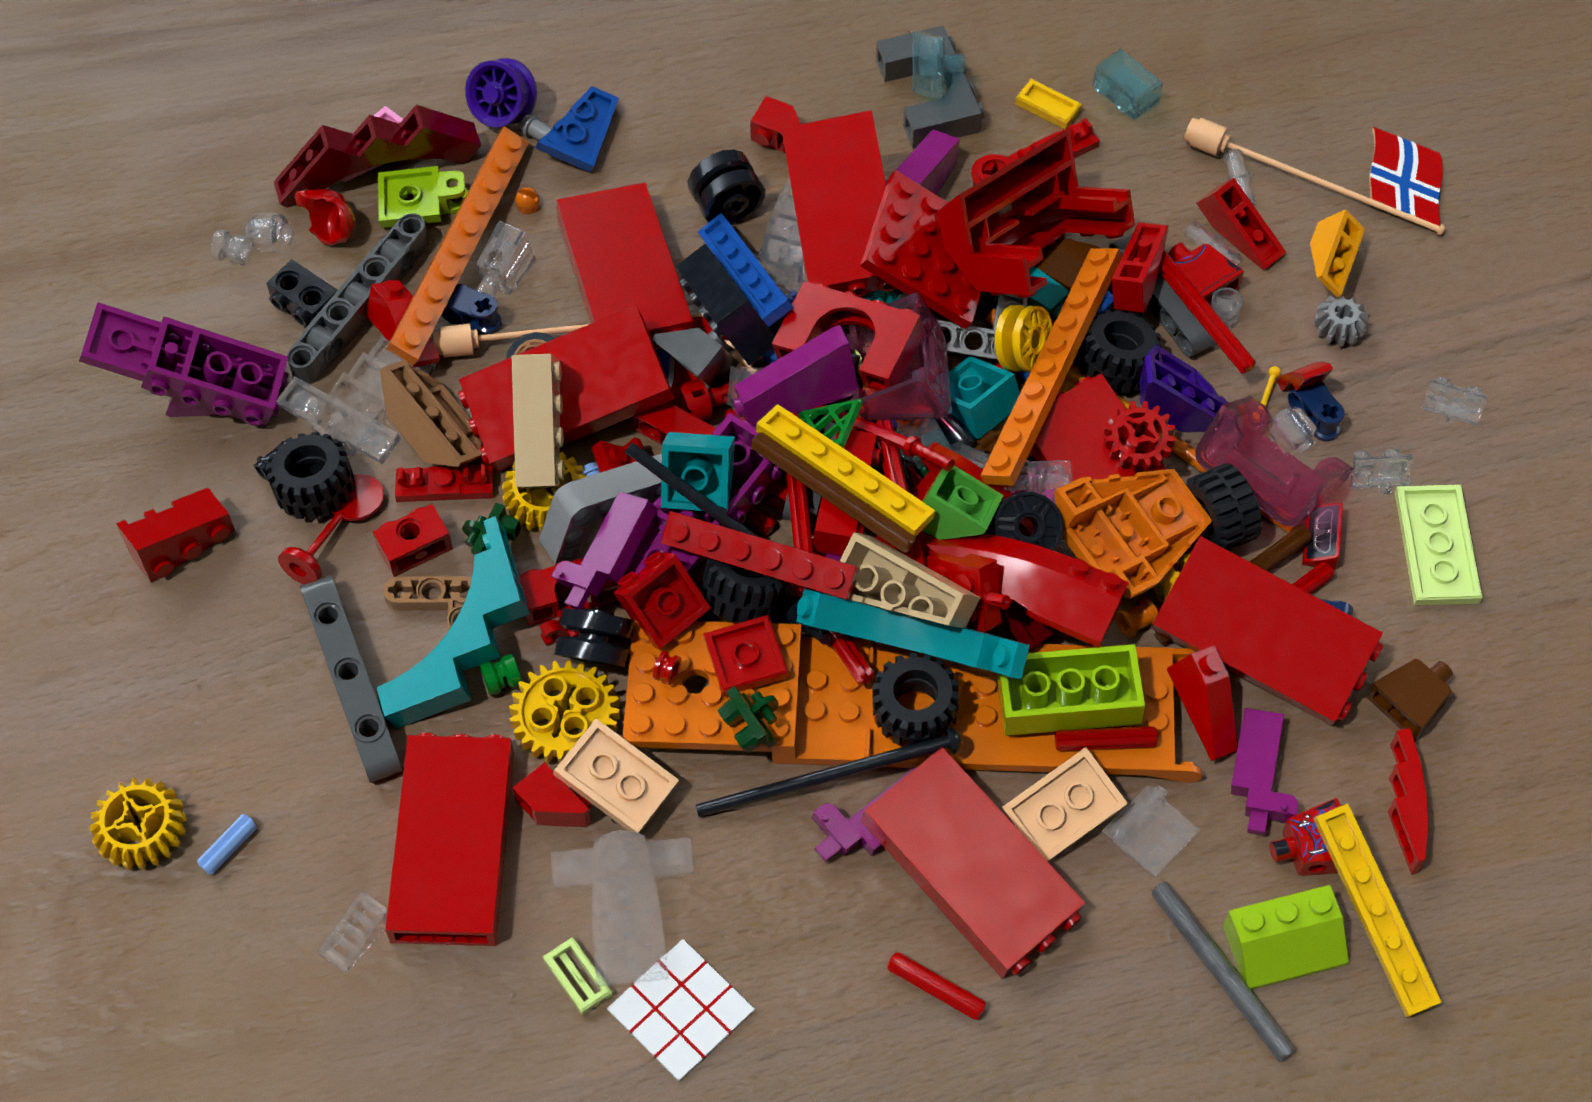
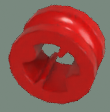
[653,651,681,685]

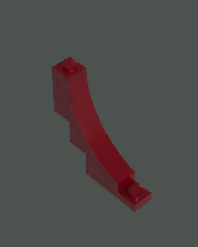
[273,104,481,207]

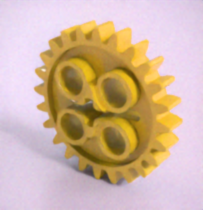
[509,659,620,764]

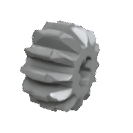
[1314,294,1369,348]

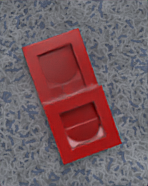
[1277,361,1333,392]

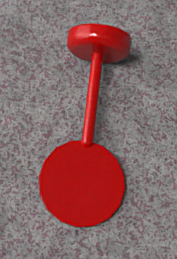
[278,474,384,584]

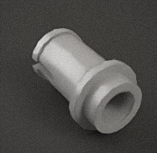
[520,115,552,140]

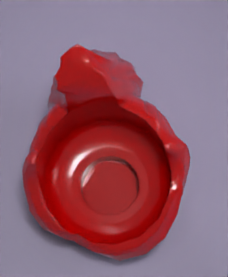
[295,188,355,246]

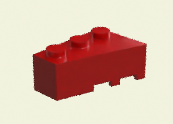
[116,487,235,583]

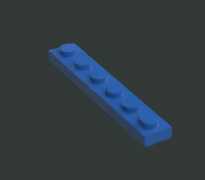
[697,213,794,327]

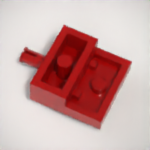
[927,552,1011,632]

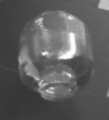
[245,212,293,253]
[1269,406,1317,455]

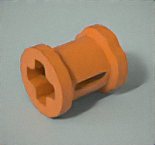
[1115,597,1158,638]

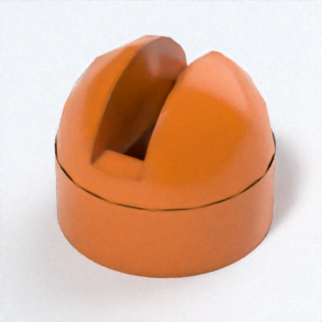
[515,187,540,214]

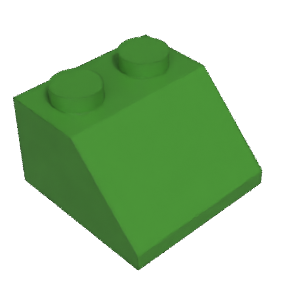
[922,466,1004,540]

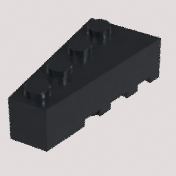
[676,244,775,365]

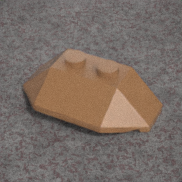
[380,360,483,467]

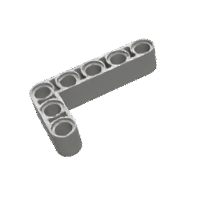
[866,294,1028,362]
[539,454,662,565]

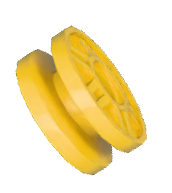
[994,305,1053,372]

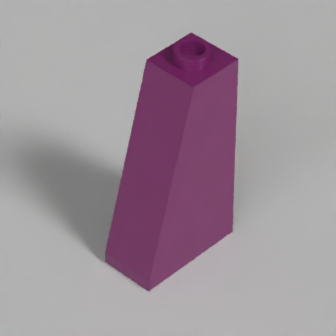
[886,129,960,195]
[732,325,859,427]

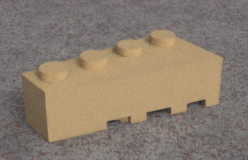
[512,354,565,489]
[825,532,981,628]

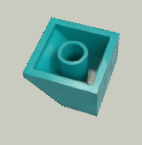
[926,356,1020,439]
[661,432,735,513]

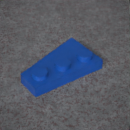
[535,86,619,172]

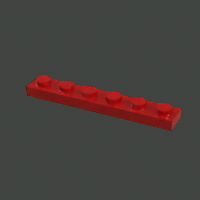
[661,511,859,600]

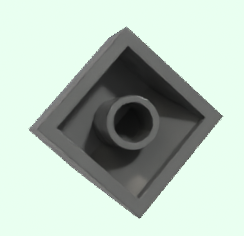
[651,328,739,388]

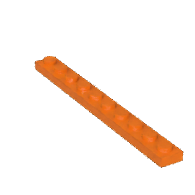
[386,126,529,365]
[980,248,1122,486]

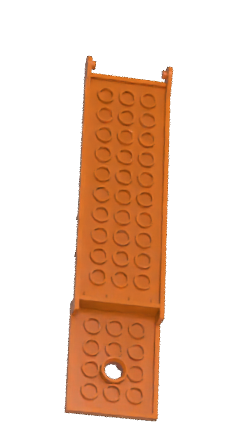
[622,621,1202,783]

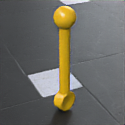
[1253,366,1281,423]

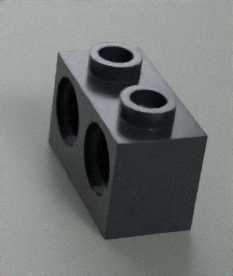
[266,259,337,327]

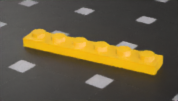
[756,404,935,537]
[1313,803,1441,1017]

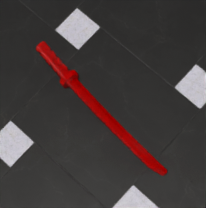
[812,405,955,472]

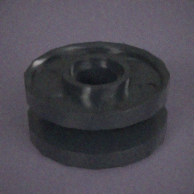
[989,492,1063,551]

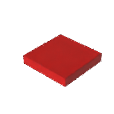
[703,615,789,697]

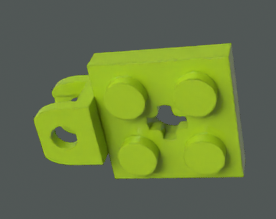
[378,166,468,228]

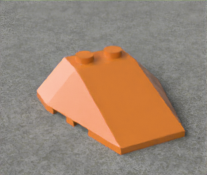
[1054,469,1212,599]

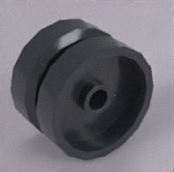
[687,149,765,226]
[554,608,635,668]

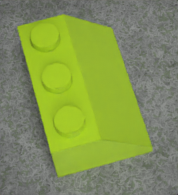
[1223,885,1349,990]

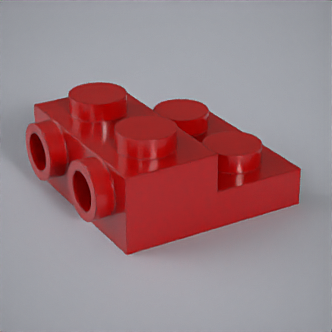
[613,551,711,650]

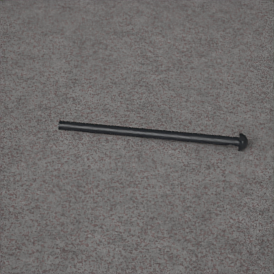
[625,442,823,593]
[696,728,963,817]

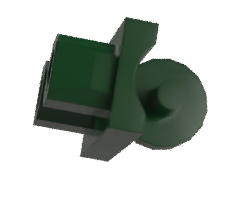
[462,503,521,556]
[717,686,779,753]

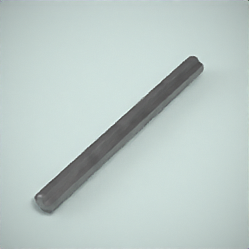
[1152,882,1295,1062]

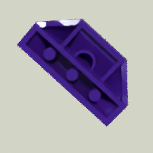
[1140,345,1232,432]

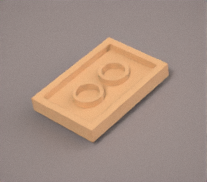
[553,719,679,837]
[1001,747,1128,861]

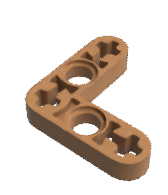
[383,576,472,634]

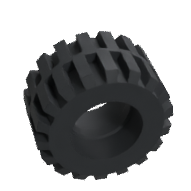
[1076,310,1162,393]
[266,432,355,520]
[1186,463,1262,551]
[700,558,788,623]
[872,653,959,746]

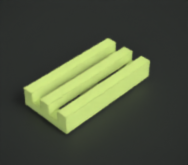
[543,937,613,1016]

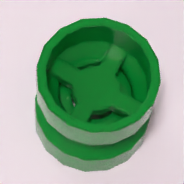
[479,653,522,696]

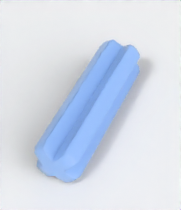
[197,814,257,875]

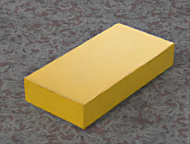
[1015,79,1082,129]

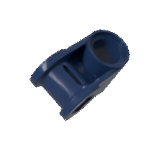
[441,284,502,335]
[1288,381,1345,441]

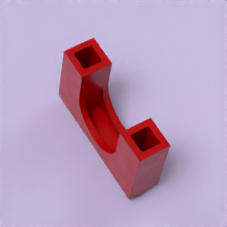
[772,281,925,396]

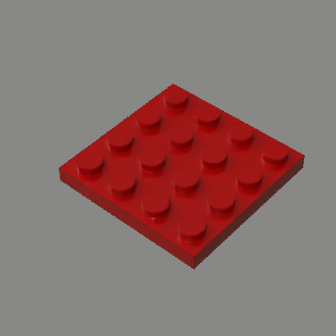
[860,170,981,329]

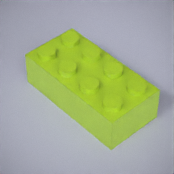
[996,644,1145,736]

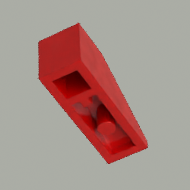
[1196,178,1286,270]
[1112,222,1169,313]
[366,280,440,368]
[1166,646,1238,761]

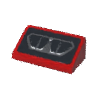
[1302,503,1343,570]

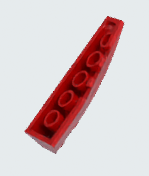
[922,534,1129,648]

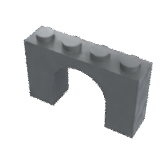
[876,25,985,149]

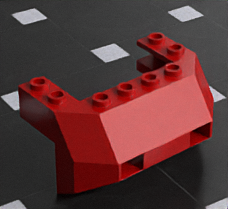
[934,128,1135,298]

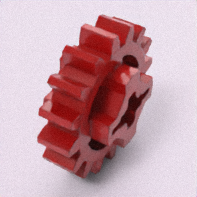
[1103,401,1176,472]

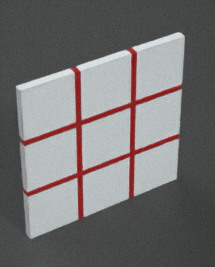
[607,939,755,1082]

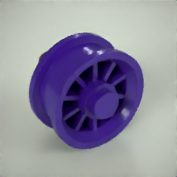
[465,58,537,127]

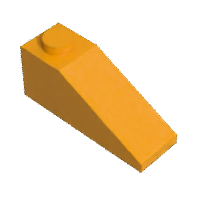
[1310,209,1365,297]

